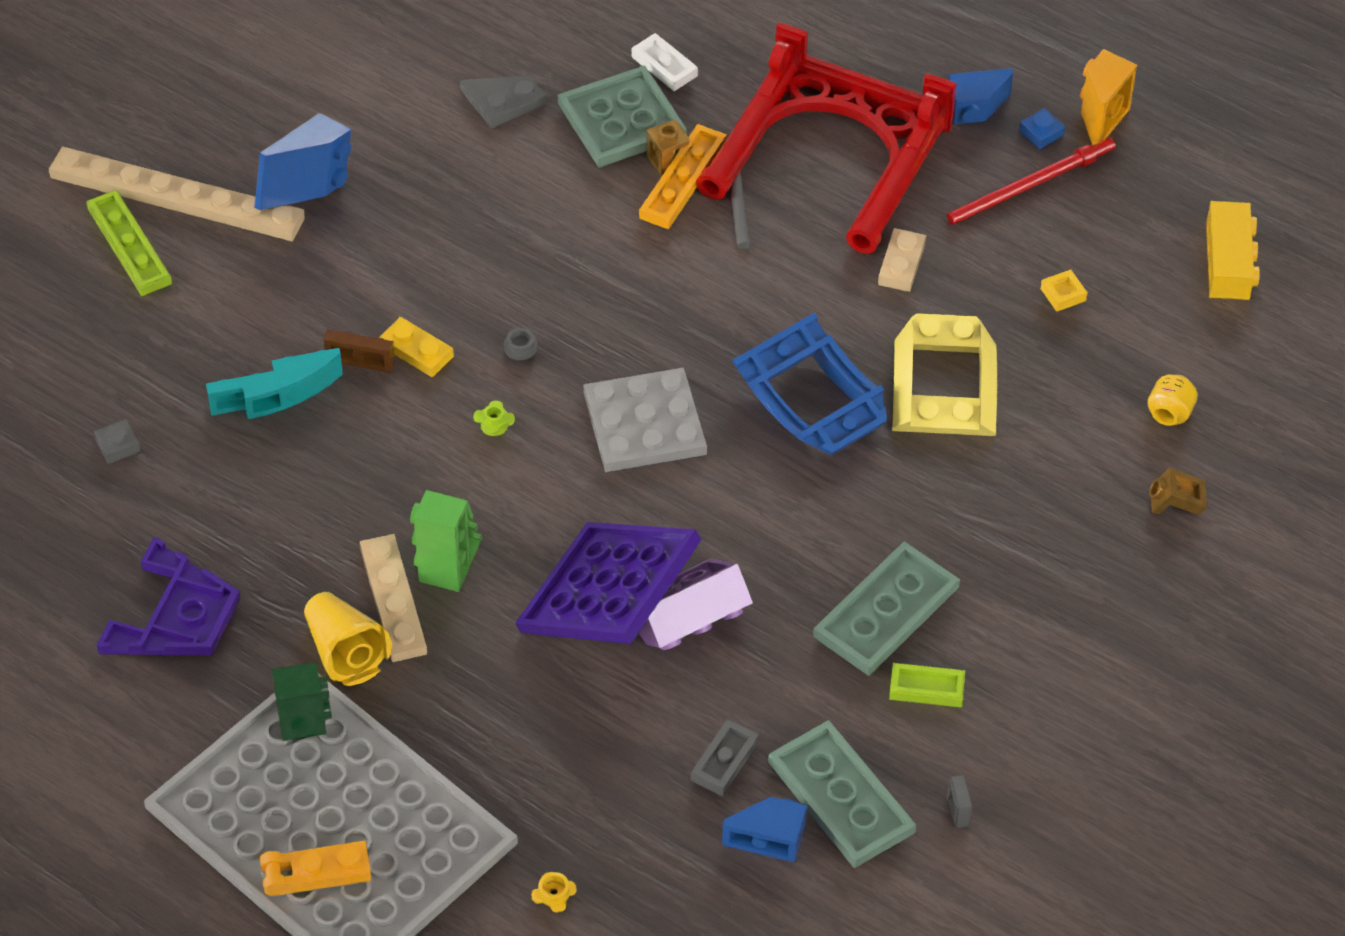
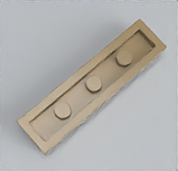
[360,534,427,662]

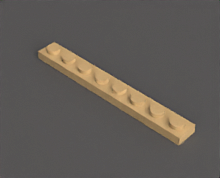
[49,146,305,242]

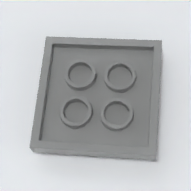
[584,368,707,472]

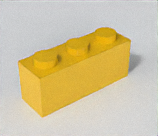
[1206,201,1259,300]

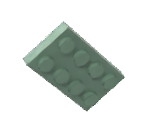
[813,541,960,676]
[768,720,916,869]

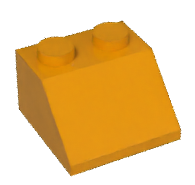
[1080,49,1137,145]

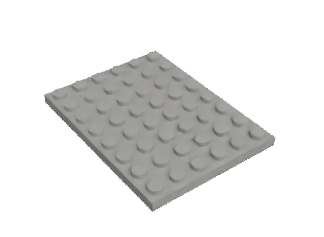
[144,673,518,936]

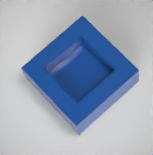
[1019,108,1065,149]

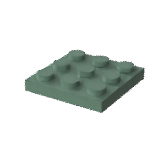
[558,65,686,168]

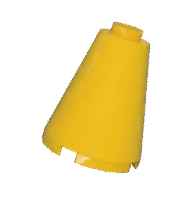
[304,592,392,686]

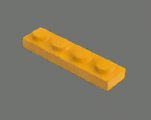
[639,124,727,230]

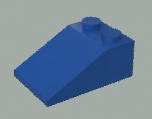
[254,113,351,210]

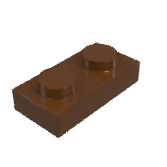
[324,329,395,373]

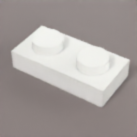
[632,33,698,91]

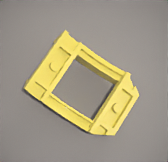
[892,314,997,436]

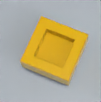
[1041,270,1087,312]

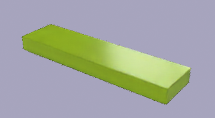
[86,189,172,296]

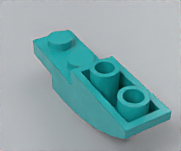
[206,348,343,420]

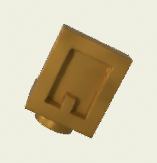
[647,120,690,177]
[1149,467,1207,515]

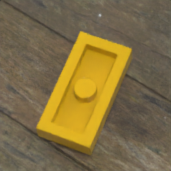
[379,317,454,377]

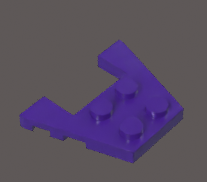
[97,537,240,655]

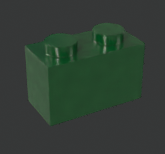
[272,662,332,741]

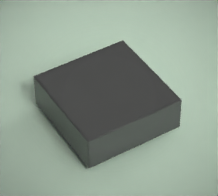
[947,775,972,828]

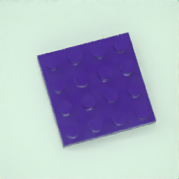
[515,522,702,644]

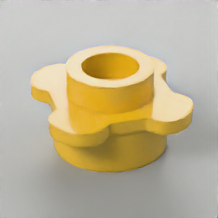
[532,872,576,913]

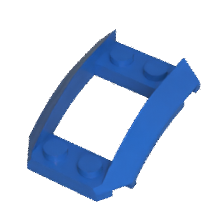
[732,312,887,456]

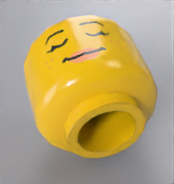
[1147,374,1198,426]

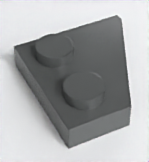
[460,76,547,128]

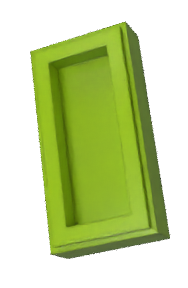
[889,663,966,708]

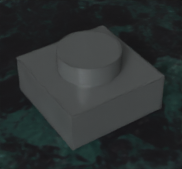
[93,419,140,464]

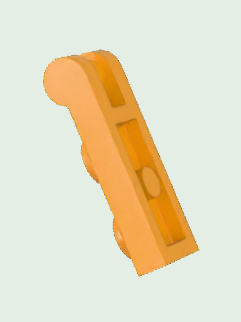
[260,840,372,896]

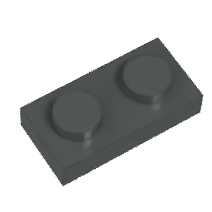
[690,719,759,796]

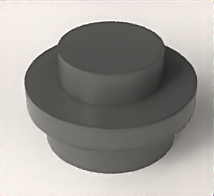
[504,328,538,360]

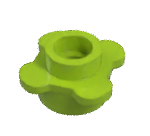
[473,401,515,436]

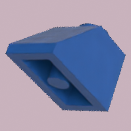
[949,68,1013,124]
[722,797,807,863]

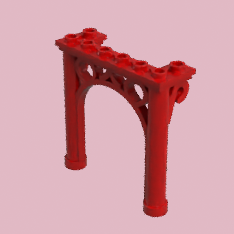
[696,22,957,254]

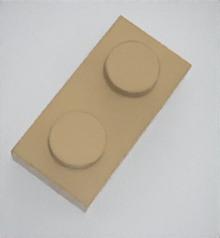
[878,228,926,292]

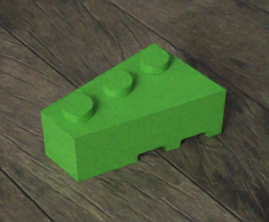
[410,490,483,592]

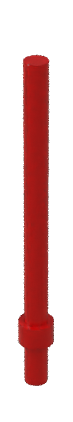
[947,137,1116,225]

